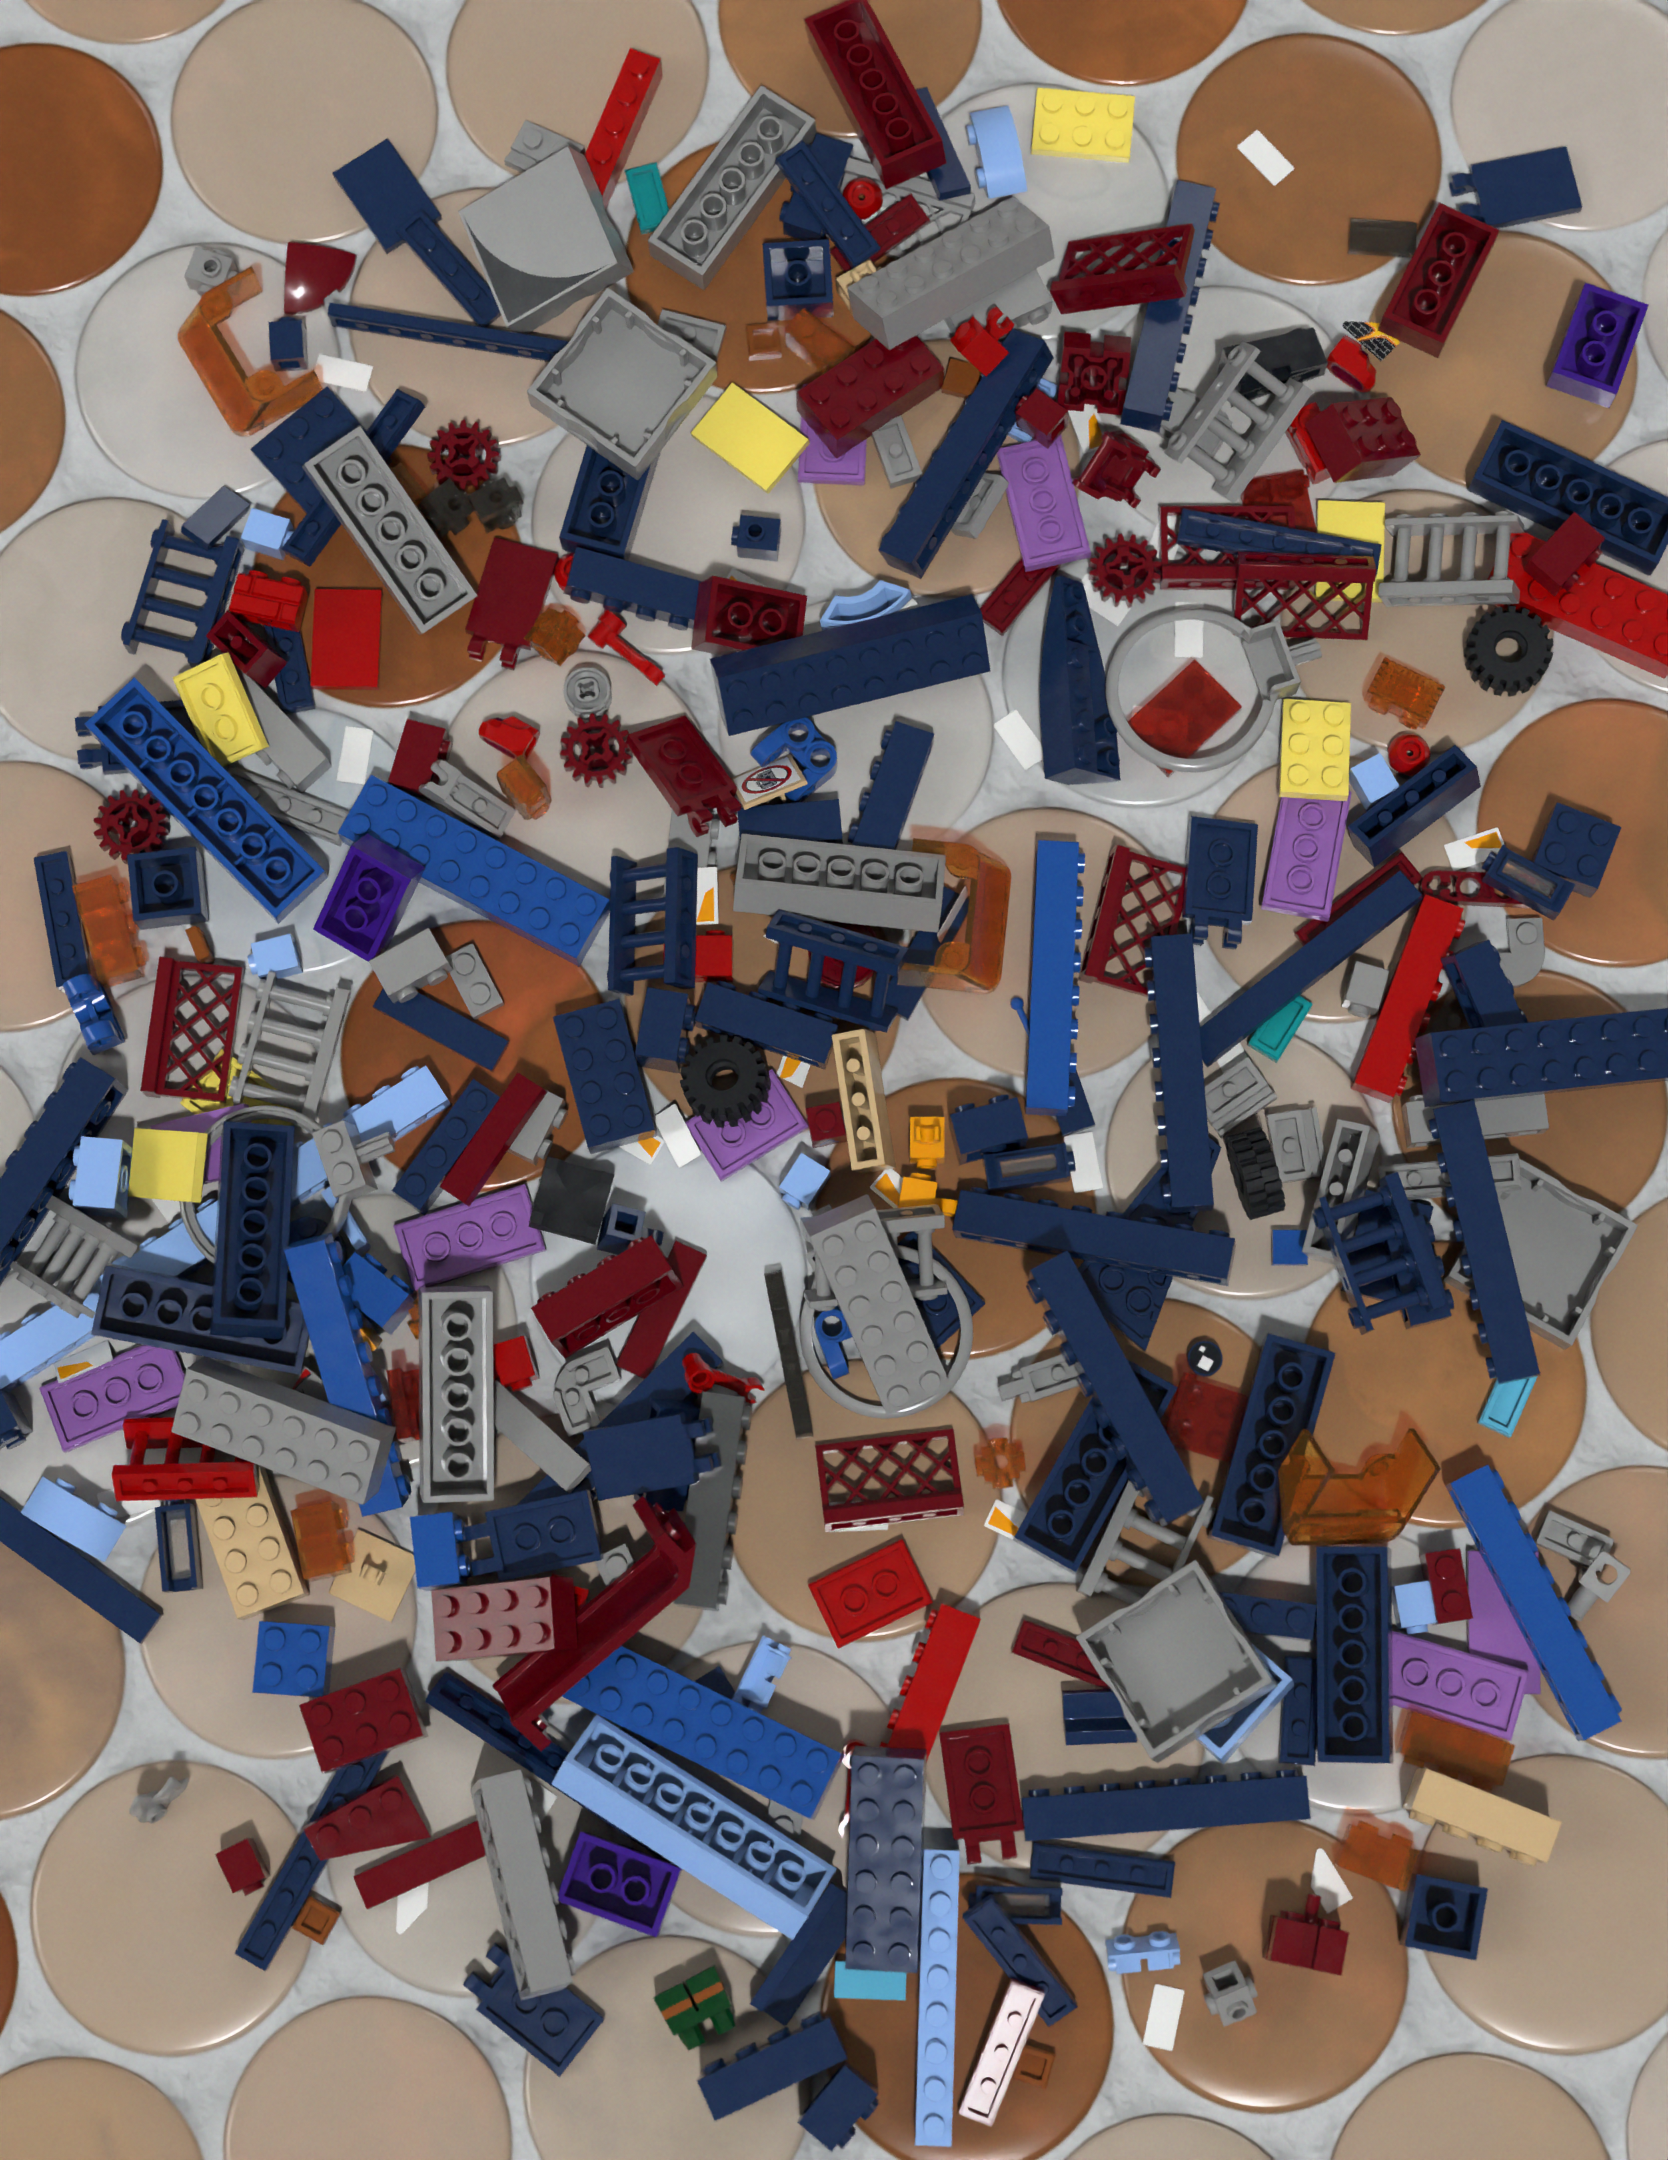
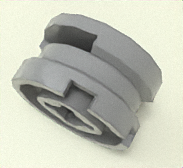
[563,667,612,720]

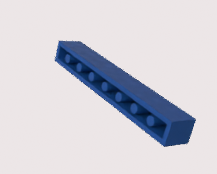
[1025,840,1085,1116]
[284,1232,411,1517]
[1445,1465,1622,1741]

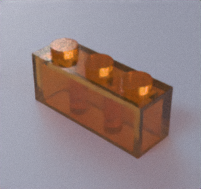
[72,874,147,988]
[1396,1711,1515,1791]

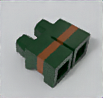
[653,1964,736,2051]

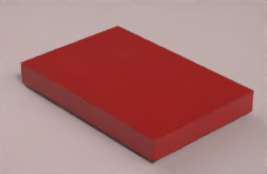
[311,589,383,690]
[808,1539,933,1649]

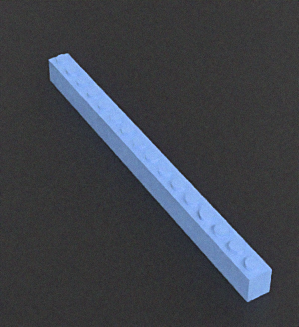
[0,1065,452,1392]

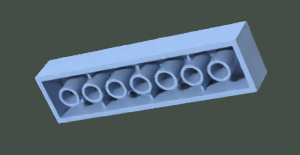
[551,1714,836,1940]

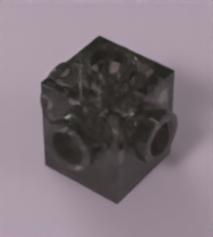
[416,478,475,538]
[468,478,524,534]

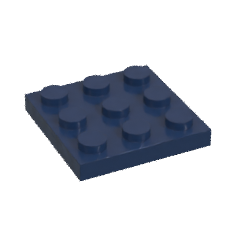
[250,386,392,514]

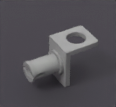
[1567,1550,1631,1621]

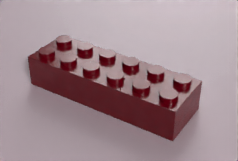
[804,0,946,190]

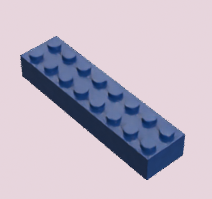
[85,677,328,924]
[338,775,610,967]
[561,1646,845,1820]

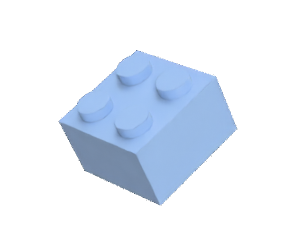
[69,1136,132,1218]

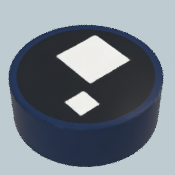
[1187,1341,1223,1377]

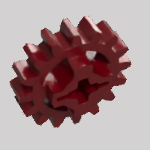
[427,420,501,494]
[1088,534,1162,608]
[560,713,633,788]
[93,789,169,864]

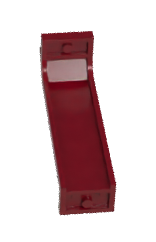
[492,1496,696,1751]

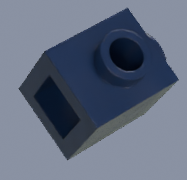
[731,515,781,562]

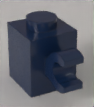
[597,1203,664,1255]

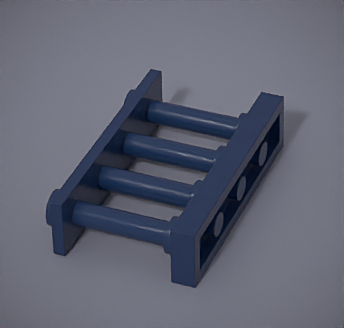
[121,519,245,668]
[607,847,698,996]
[758,909,909,1033]
[1312,1172,1446,1335]

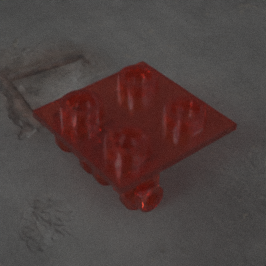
[1240,470,1317,533]

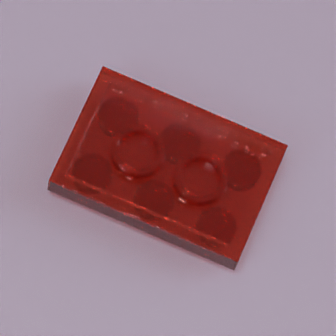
[1128,660,1242,778]

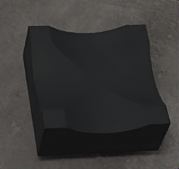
[529,1156,615,1245]

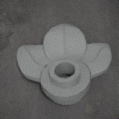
[129,1776,189,1824]

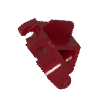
[1072,430,1161,509]

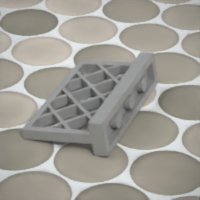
[826,157,976,259]

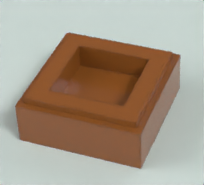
[745,322,782,361]
[942,358,981,399]
[185,925,215,964]
[292,1896,342,1945]
[1011,2044,1056,2090]

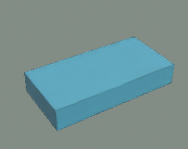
[1477,1376,1538,1438]
[834,1961,906,2000]

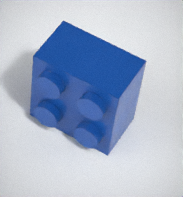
[342,1252,417,1335]
[410,1512,472,1591]
[252,1621,335,1698]

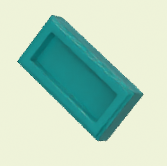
[625,163,669,235]
[1248,996,1313,1063]

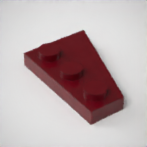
[302,1774,431,1861]

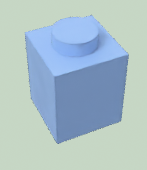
[241,508,295,560]
[1349,753,1400,812]
[247,934,303,980]
[779,1153,831,1210]
[1392,1580,1437,1635]

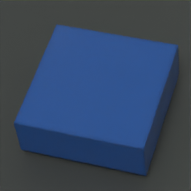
[1271,1230,1308,1266]

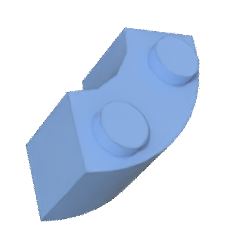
[966,106,1027,199]
[820,580,912,631]
[21,1477,126,1562]

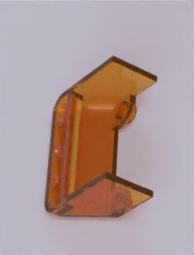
[177,266,323,437]
[897,838,1011,994]
[1278,1429,1441,1546]

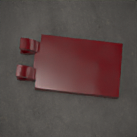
[465,537,559,671]
[626,715,742,837]
[939,1724,1024,1865]

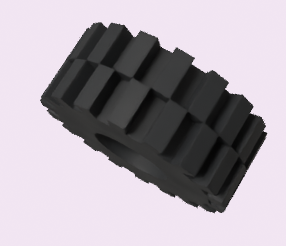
[1464,606,1553,697]
[680,1035,771,1128]
[1225,1127,1285,1220]

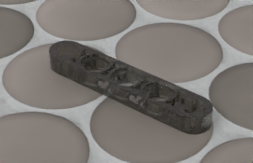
[764,1270,813,1440]

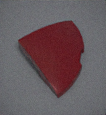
[284,242,357,314]

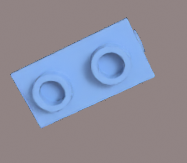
[732,1635,792,1714]
[1105,1931,1180,1974]

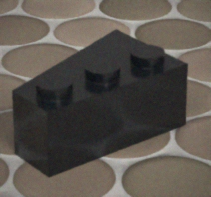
[1217,327,1328,407]

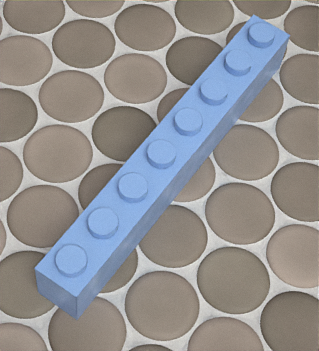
[915,1849,960,2147]

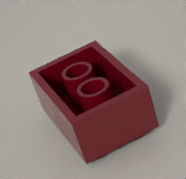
[1305,397,1421,483]
[691,576,807,656]
[299,1668,428,1773]

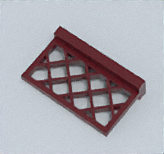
[1050,223,1195,315]
[1160,506,1296,590]
[1233,551,1376,640]
[1078,845,1186,997]
[140,957,244,1103]
[815,1429,964,1532]

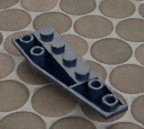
[1040,575,1120,785]

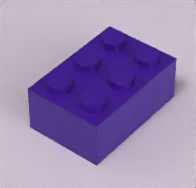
[1546,283,1649,408]
[313,834,426,962]
[558,1831,683,1938]

